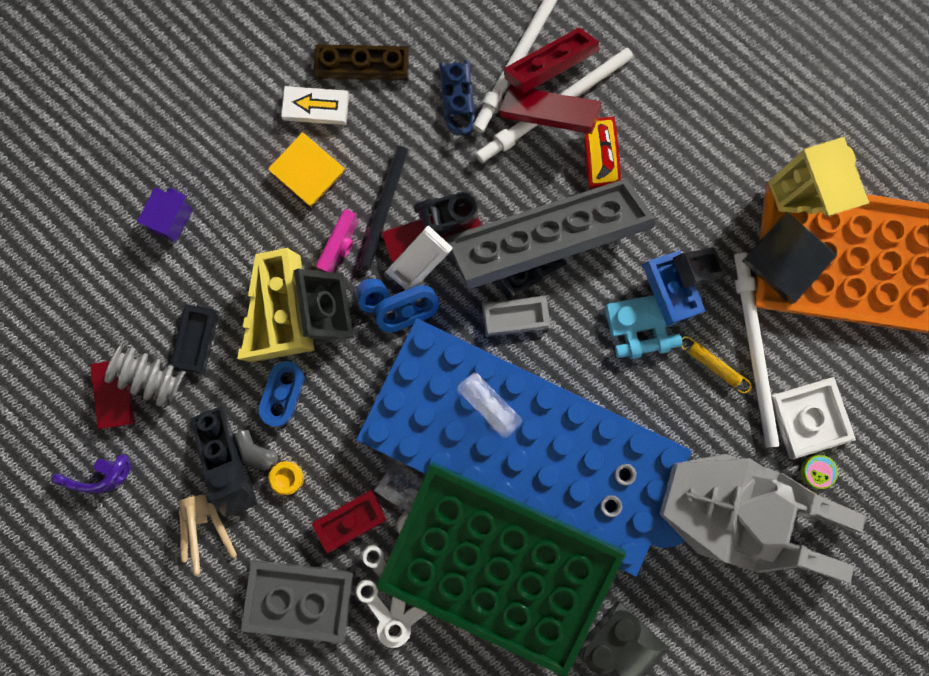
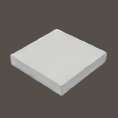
[771,377,856,459]

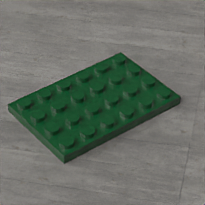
[375,462,626,676]

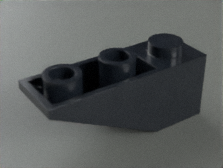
[191,405,258,518]

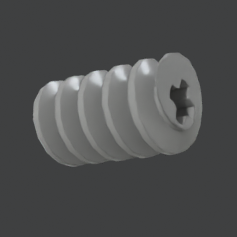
[104,344,186,407]

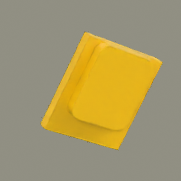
[268,132,346,208]

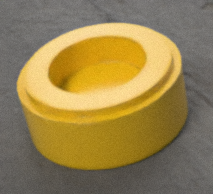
[269,461,304,495]

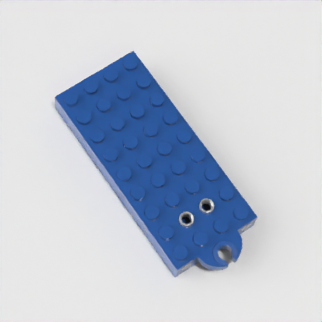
[356,318,692,576]

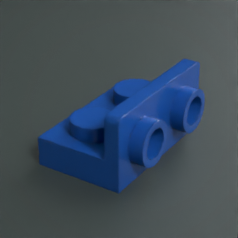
[642,251,705,326]

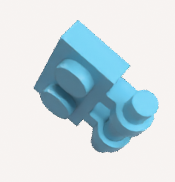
[605,295,682,359]

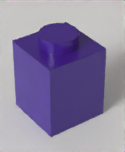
[137,187,193,243]

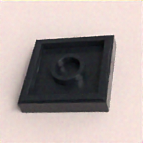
[742,212,837,305]

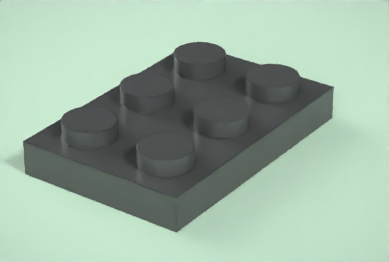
[241,560,354,644]

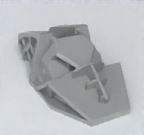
[660,454,866,583]

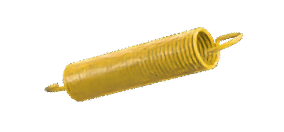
[681,336,751,393]

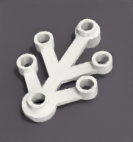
[356,512,427,648]

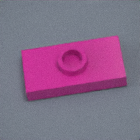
[316,209,359,273]

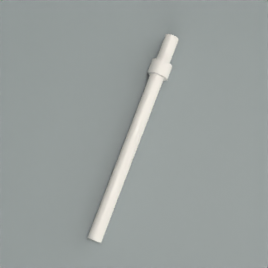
[472,0,557,133]
[475,48,633,163]
[734,253,779,448]

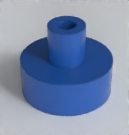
[354,279,390,313]

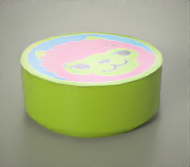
[800,455,838,489]

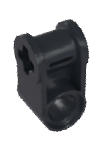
[413,192,478,237]

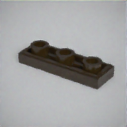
[314,44,409,81]

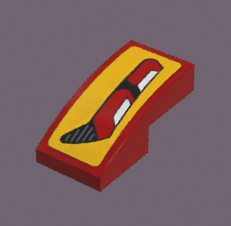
[583,116,621,189]

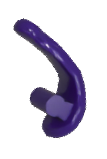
[51,454,131,493]

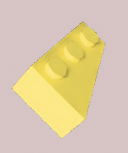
[768,137,869,216]
[237,248,314,362]

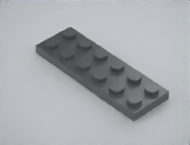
[446,178,655,290]

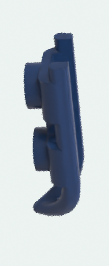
[439,60,475,136]

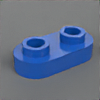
[374,285,439,332]
[259,361,305,427]

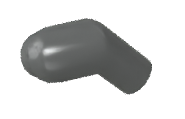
[233,430,278,470]

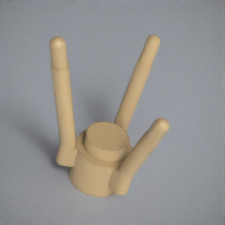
[178,495,237,576]

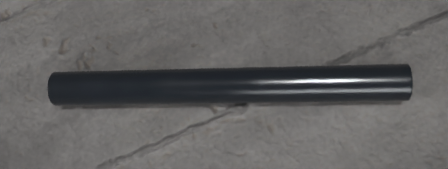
[358,145,409,269]

